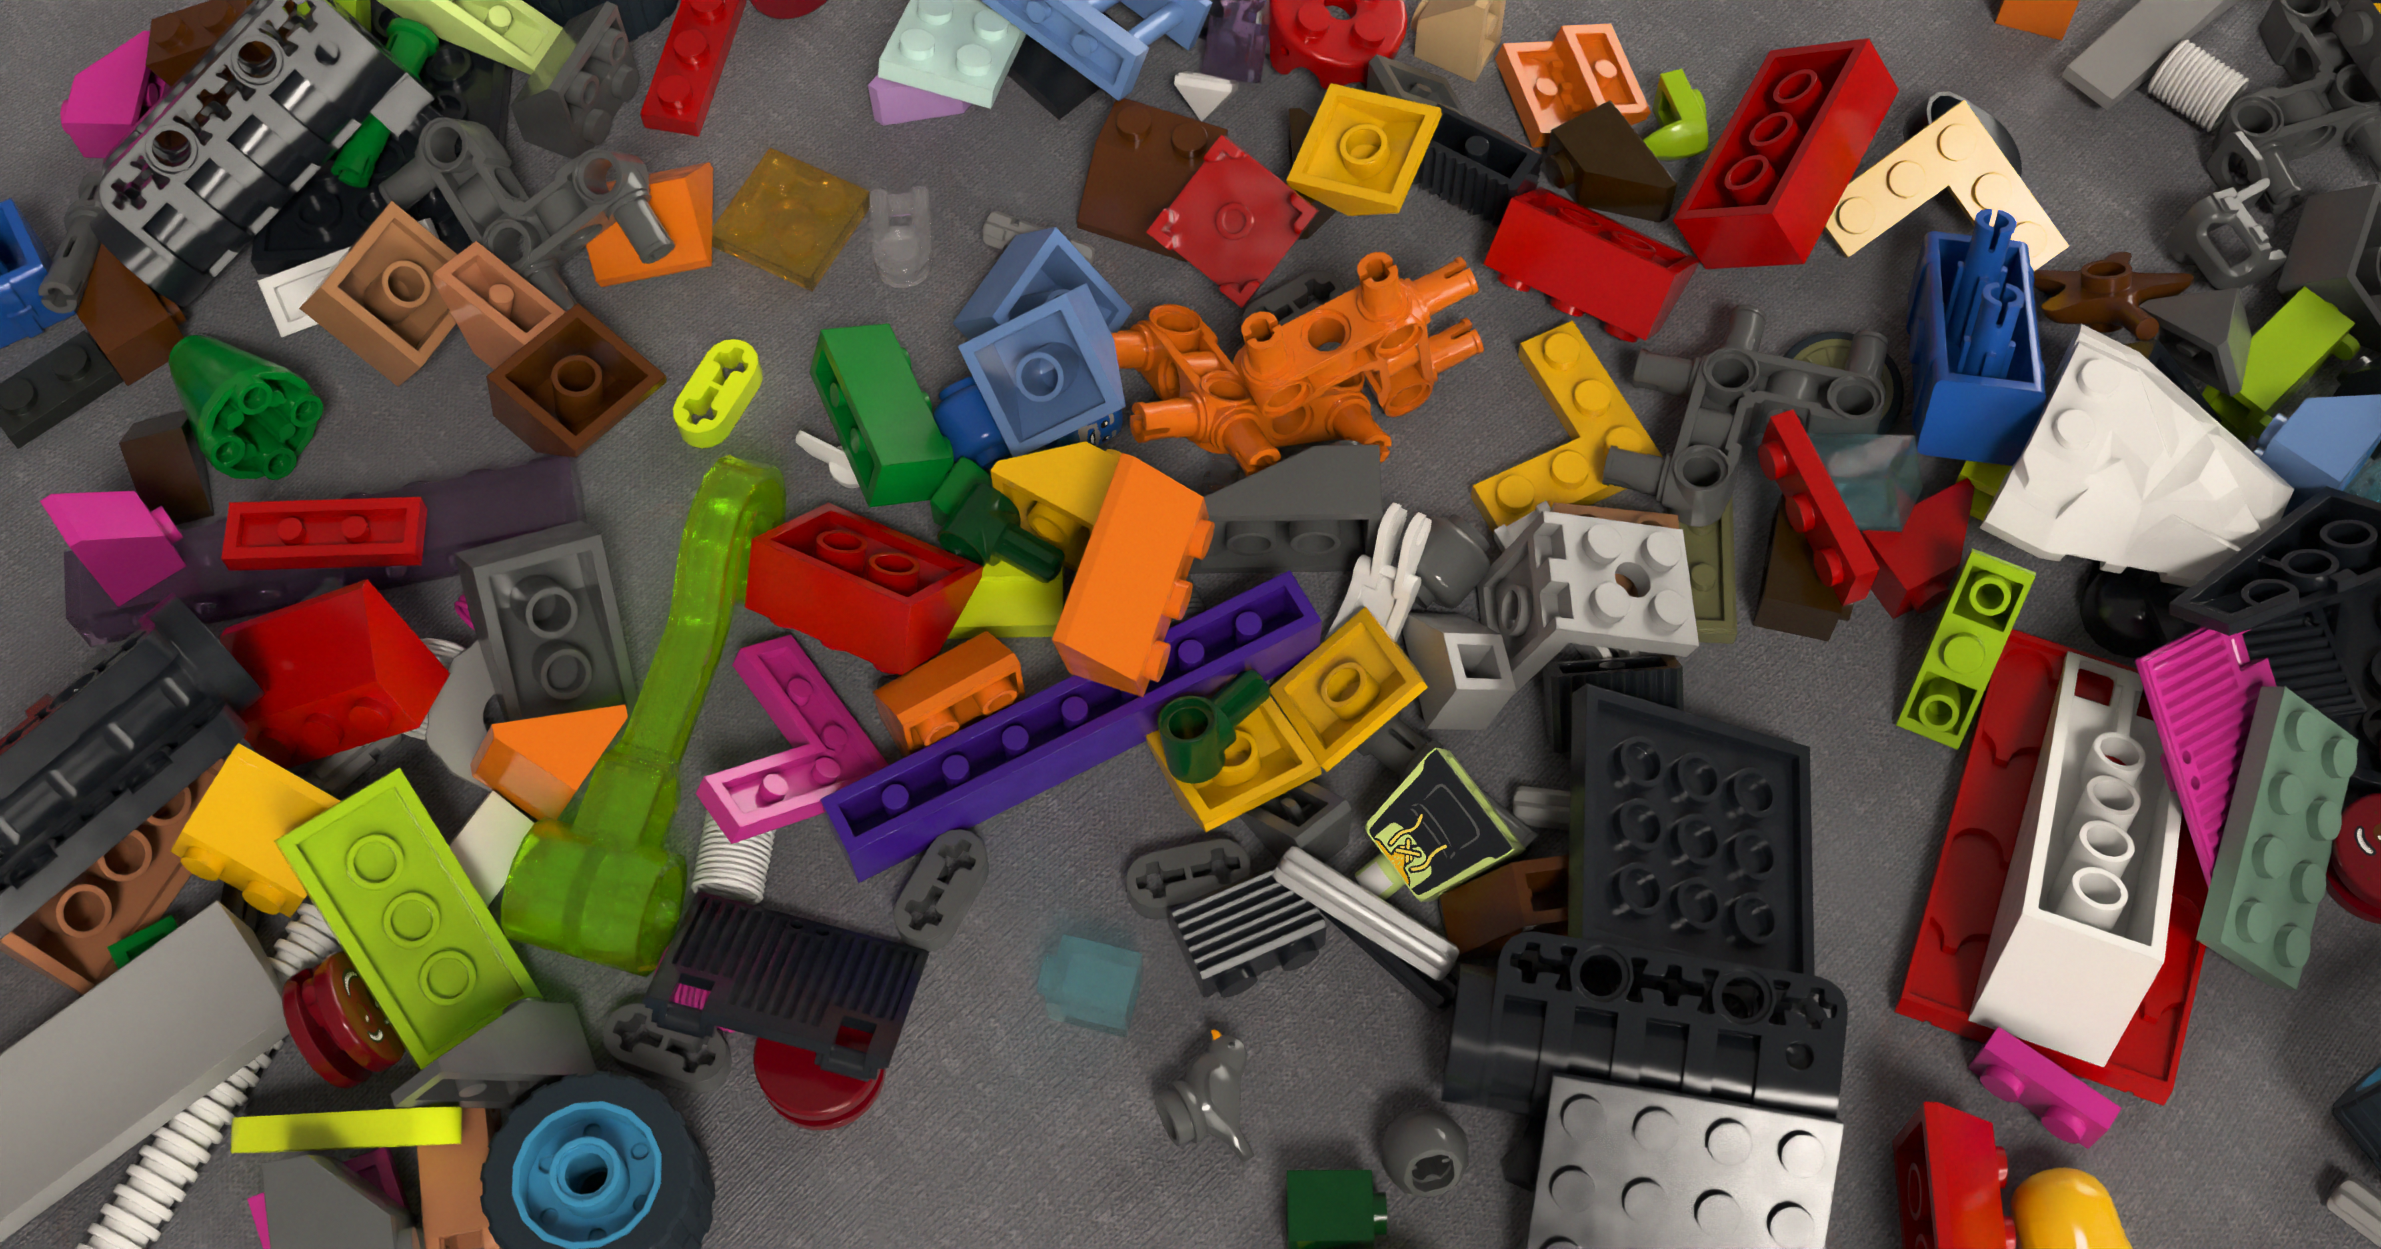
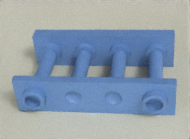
[981,0,1213,101]

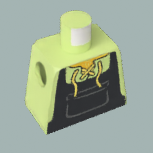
[1355,748,1526,902]

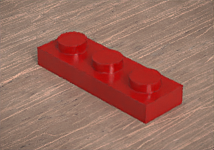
[640,0,747,137]
[1758,409,1880,606]
[221,497,428,571]

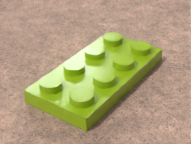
[274,768,543,1071]

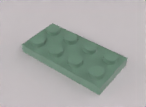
[2196,687,2359,990]

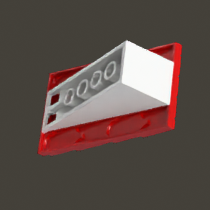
[1894,629,2209,1106]

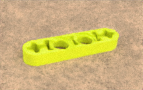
[230,1107,463,1153]

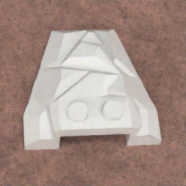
[1980,324,2294,587]

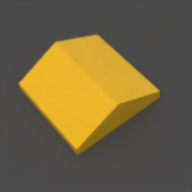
[1286,83,1442,216]
[1270,606,1428,772]
[1145,696,1322,832]

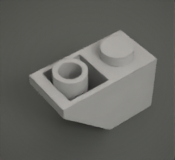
[1402,613,1516,730]

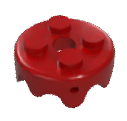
[1260,0,1408,90]

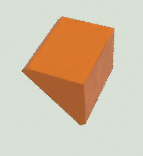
[586,162,713,287]
[470,705,628,828]

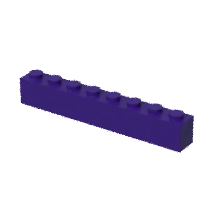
[820,570,1322,883]

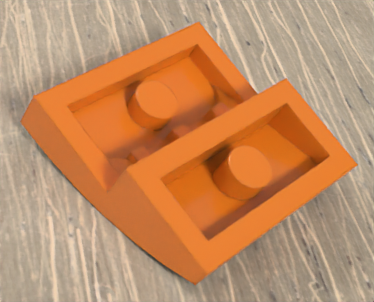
[1495,24,1651,148]

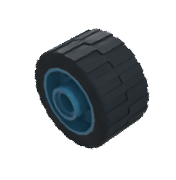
[480,1071,715,1249]

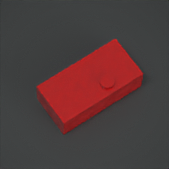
[1673,38,1899,269]

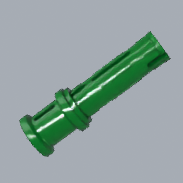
[331,18,439,188]

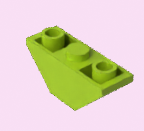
[1896,548,2036,750]

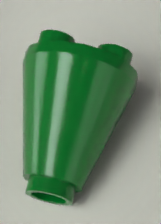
[169,335,323,480]

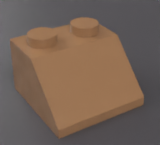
[299,201,457,387]

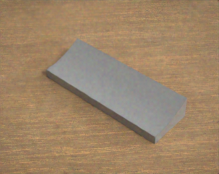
[0,900,290,1243]

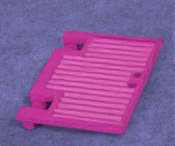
[2135,626,2277,888]

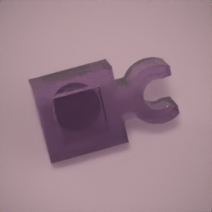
[1202,0,1269,83]

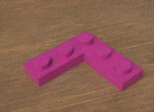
[695,634,889,844]

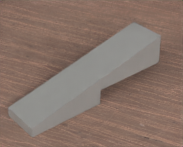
[2062,0,2240,110]

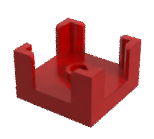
[1146,135,1320,308]

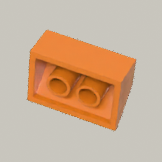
[1052,453,1215,697]

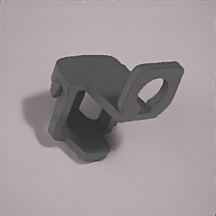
[2164,131,2288,290]

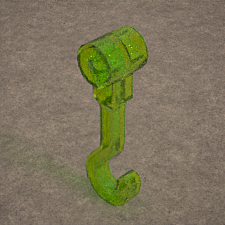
[501,454,787,977]

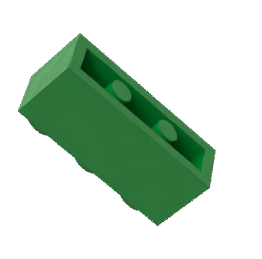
[809,323,954,508]

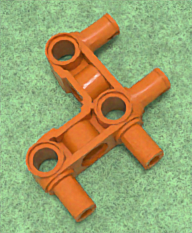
[1233,252,1484,419]
[1111,304,1392,477]

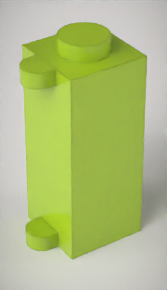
[2202,286,2360,443]

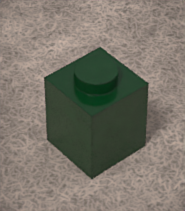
[1285,1170,1387,1249]

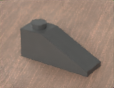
[391,997,597,1109]

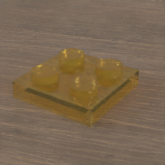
[712,148,873,292]

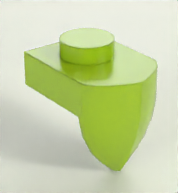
[1643,68,1708,161]

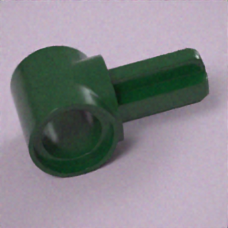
[937,483,1065,583]
[1158,669,1271,784]

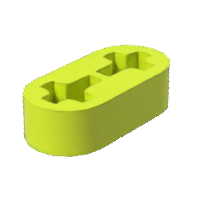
[673,339,763,448]

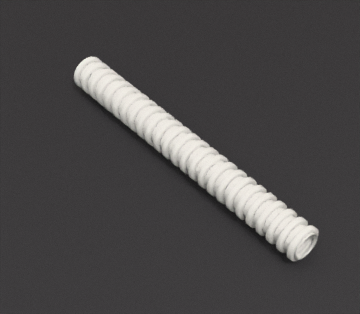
[75,901,342,1249]

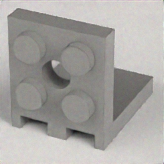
[1477,511,1699,696]

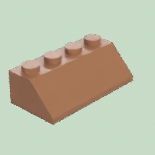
[0,758,226,996]

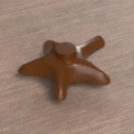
[2034,252,2194,341]

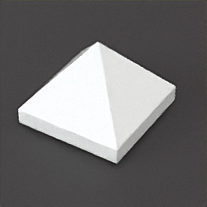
[1174,71,1239,121]

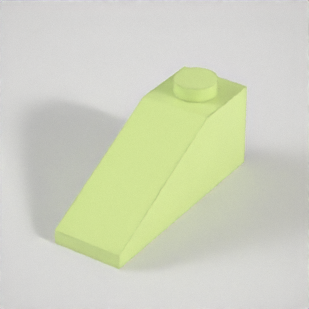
[377,0,563,75]

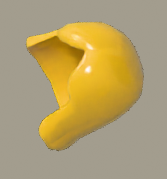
[2011,1167,2133,1249]

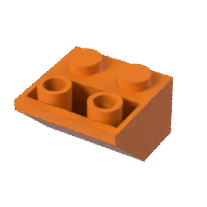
[872,631,1026,758]

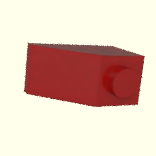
[1861,478,1975,620]

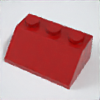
[1483,187,1700,343]
[744,502,983,676]
[220,579,450,769]
[1892,1102,2016,1249]

